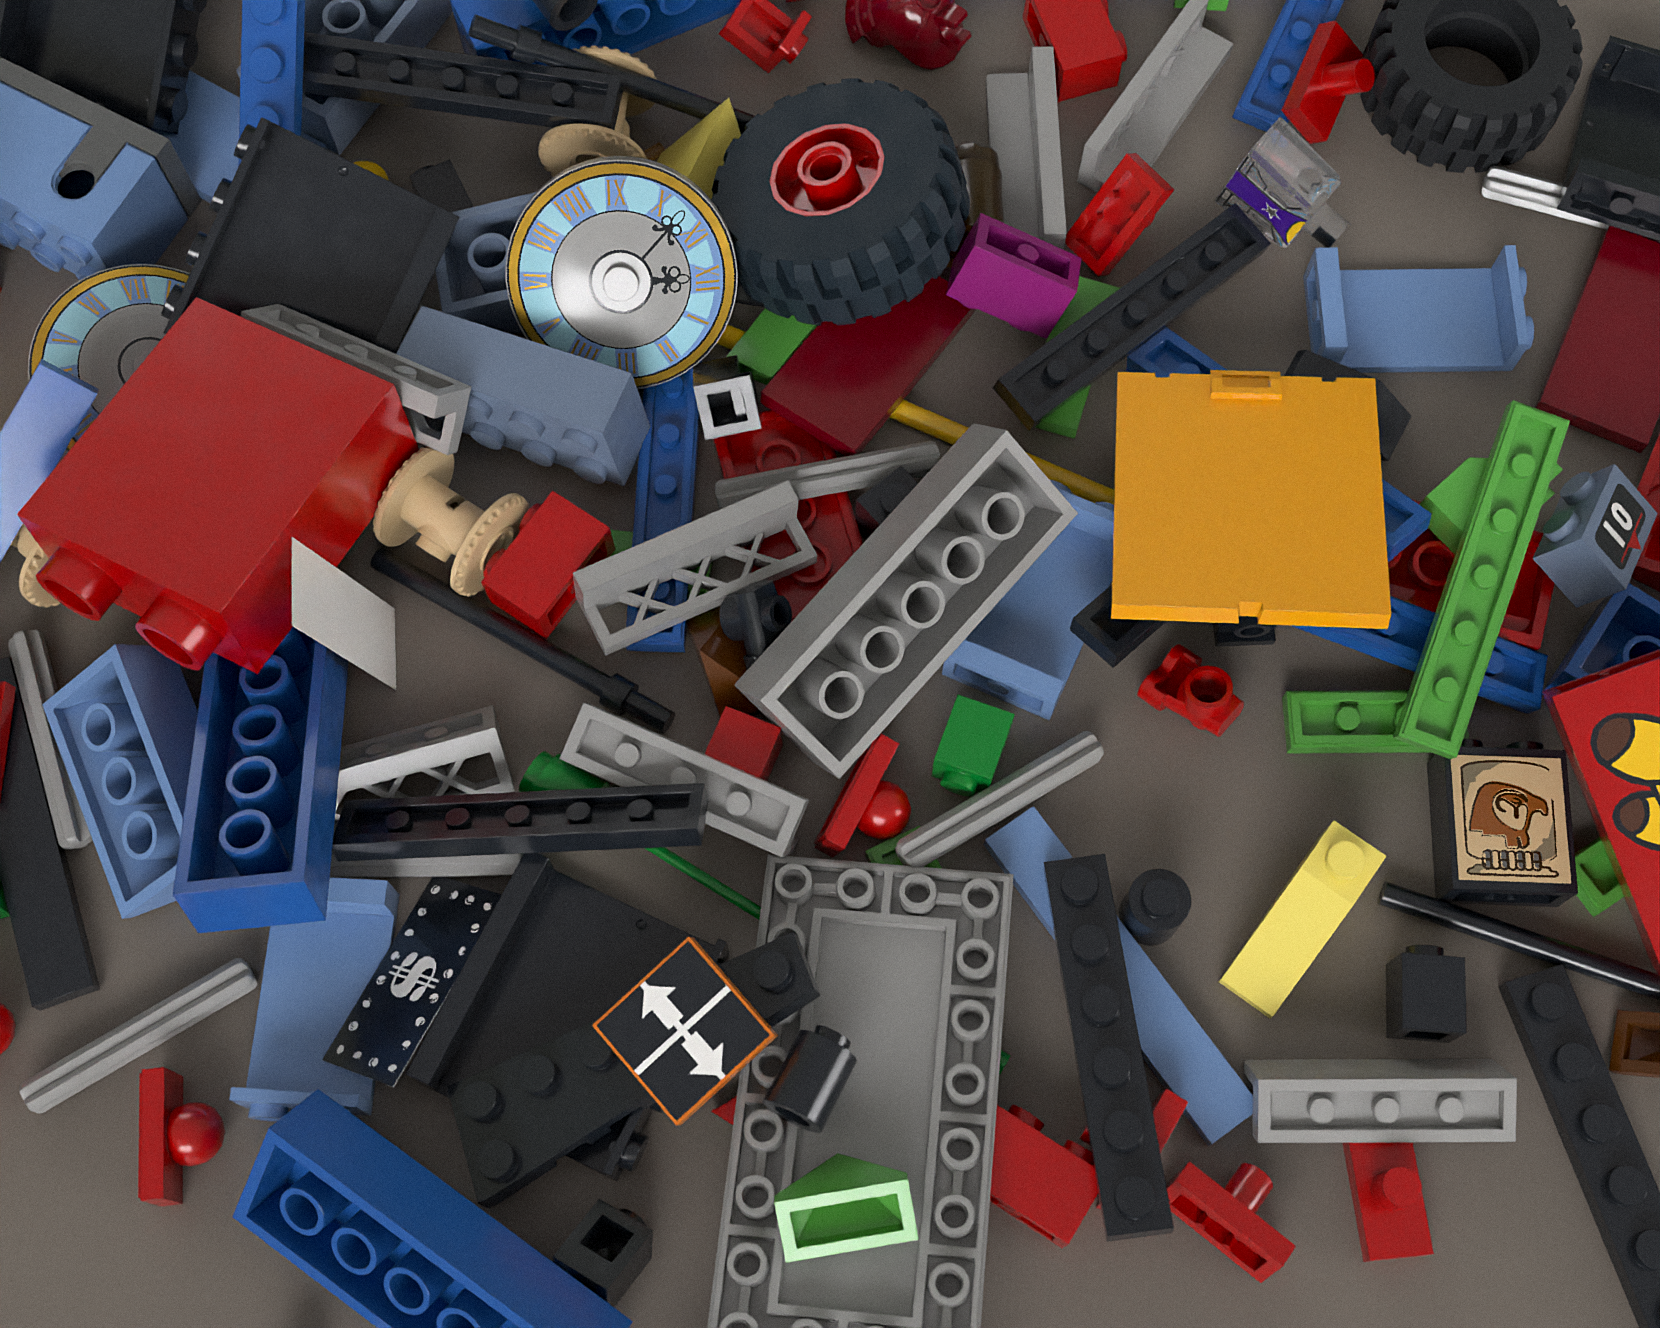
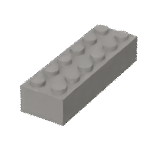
[734,423,1078,779]

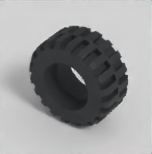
[1360,0,1583,173]

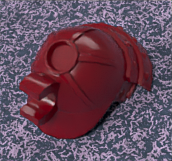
[845,0,972,70]

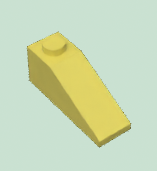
[1219,820,1386,1019]

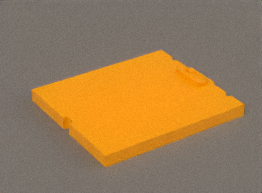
[1111,370,1391,629]

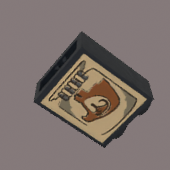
[1427,739,1578,907]

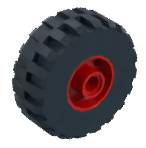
[711,78,970,326]

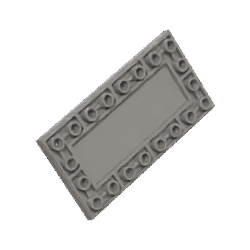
[707,855,1014,1328]

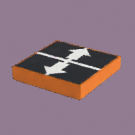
[592,937,778,1126]

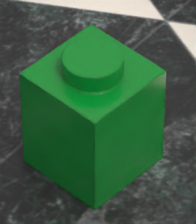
[931,694,1015,797]

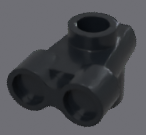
[720,580,792,670]

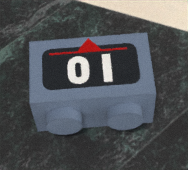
[1532,464,1658,608]

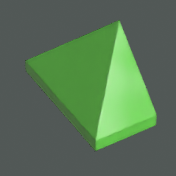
[774,1153,919,1263]

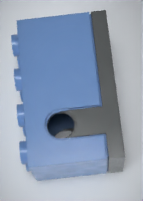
[0,57,202,281]

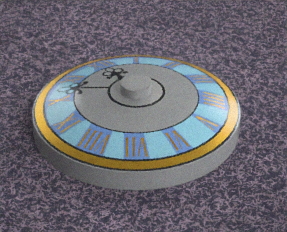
[505,156,738,389]
[28,264,190,456]

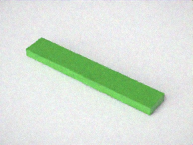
[1393,400,1570,759]

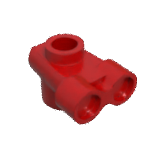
[1137,643,1244,737]

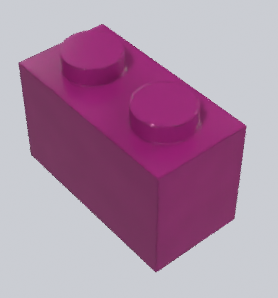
[946,213,1081,339]

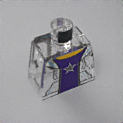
[1214,117,1350,248]

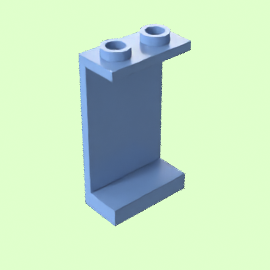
[1303,245,1534,373]
[942,480,1114,721]
[229,877,400,1122]

